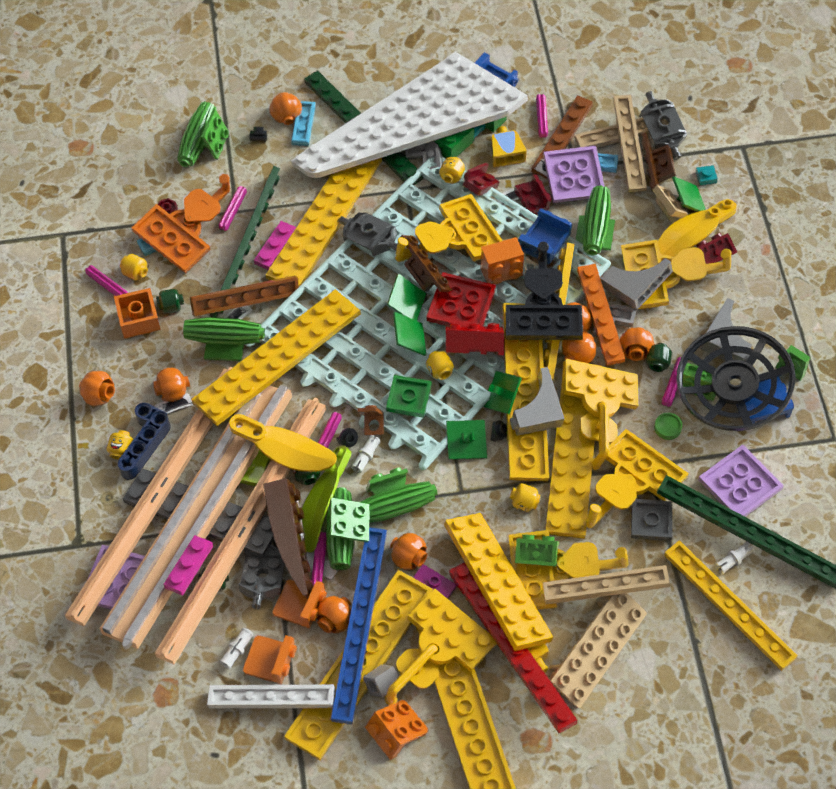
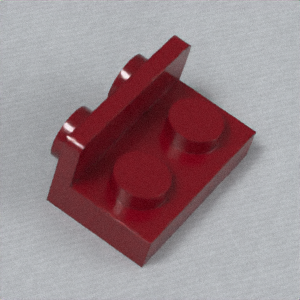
[462,163,500,196]
[514,174,551,215]
[696,233,738,264]

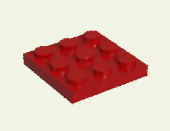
[426,272,496,327]

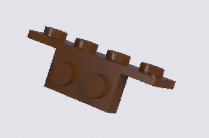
[641,132,676,192]
[400,235,452,293]

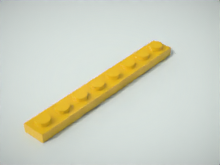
[543,242,574,381]
[664,540,798,671]

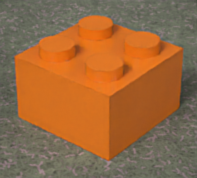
[480,237,524,284]
[114,288,161,339]

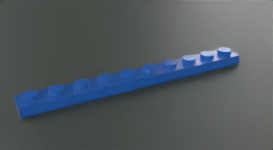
[331,527,387,725]

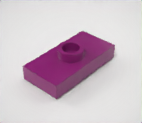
[413,564,457,599]

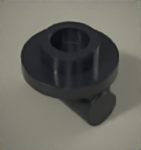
[249,127,268,141]
[490,420,507,442]
[336,428,358,447]

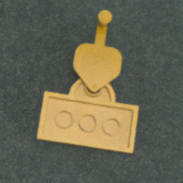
[395,194,503,262]
[621,240,732,310]
[563,359,639,470]
[586,429,689,529]
[508,530,628,610]
[385,589,497,705]

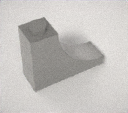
[600,258,673,310]
[700,298,752,362]
[510,367,565,436]

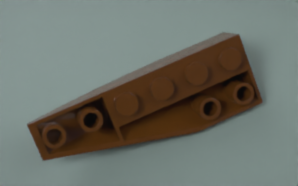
[263,478,313,599]

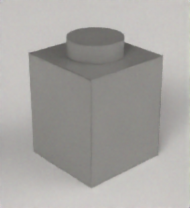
[363,665,399,697]

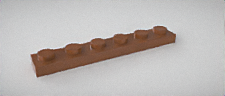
[531,95,593,179]
[190,275,299,317]

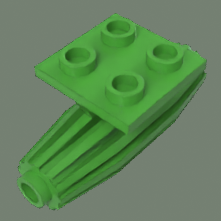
[177,101,229,167]
[576,185,615,256]
[183,317,265,361]
[359,467,438,523]
[326,487,369,571]

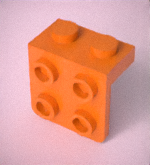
[273,579,327,629]
[243,635,297,685]
[365,700,428,760]

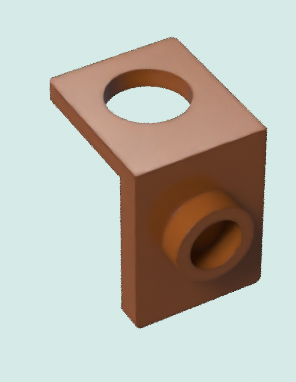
[358,405,384,436]

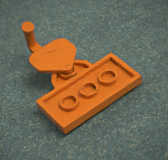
[131,174,230,274]

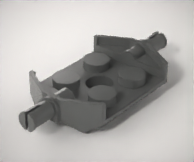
[639,91,687,160]
[338,212,397,256]
[238,544,285,609]

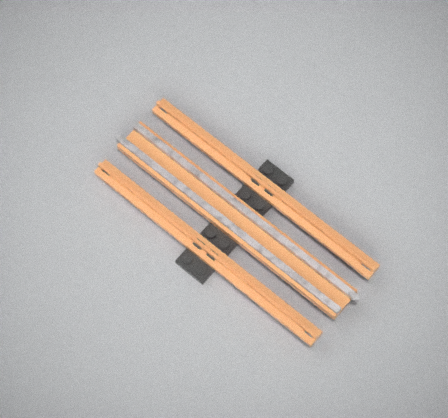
[65,367,326,664]

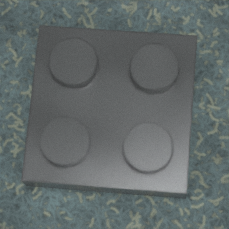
[631,499,673,541]

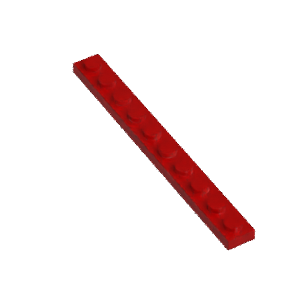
[449,562,578,734]

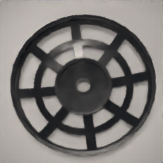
[676,326,795,431]

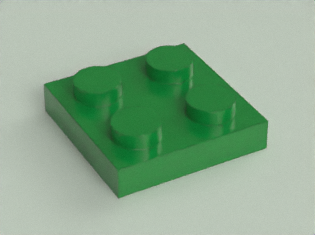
[386,375,432,418]

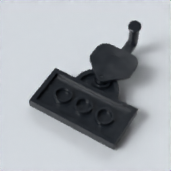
[506,241,583,340]

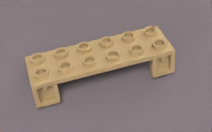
[545,593,647,708]

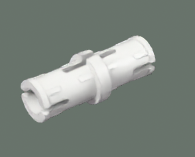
[351,435,381,473]
[715,542,754,574]
[219,628,254,669]

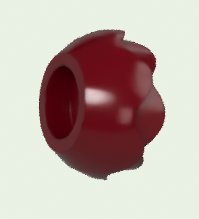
[157,198,178,214]

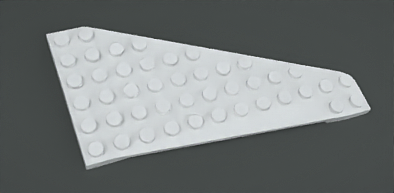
[291,52,528,178]

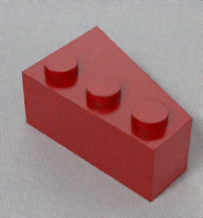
[446,323,504,355]

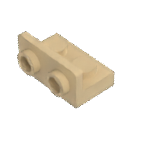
[653,185,688,224]

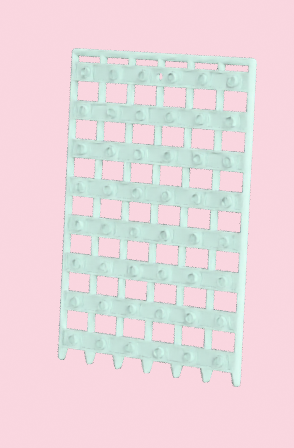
[245,156,611,470]

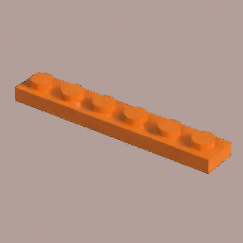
[577,263,625,366]

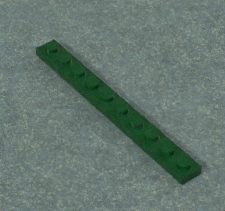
[304,70,424,185]
[209,166,281,318]
[657,475,836,589]

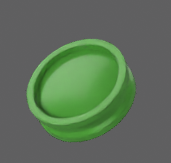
[654,413,682,440]

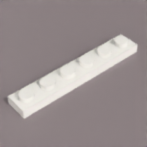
[207,685,335,708]

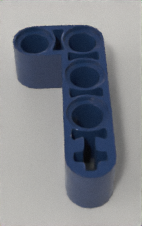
[118,402,171,480]

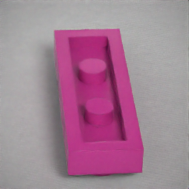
[254,221,296,270]
[163,535,213,596]

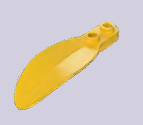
[658,199,737,257]
[229,414,337,472]

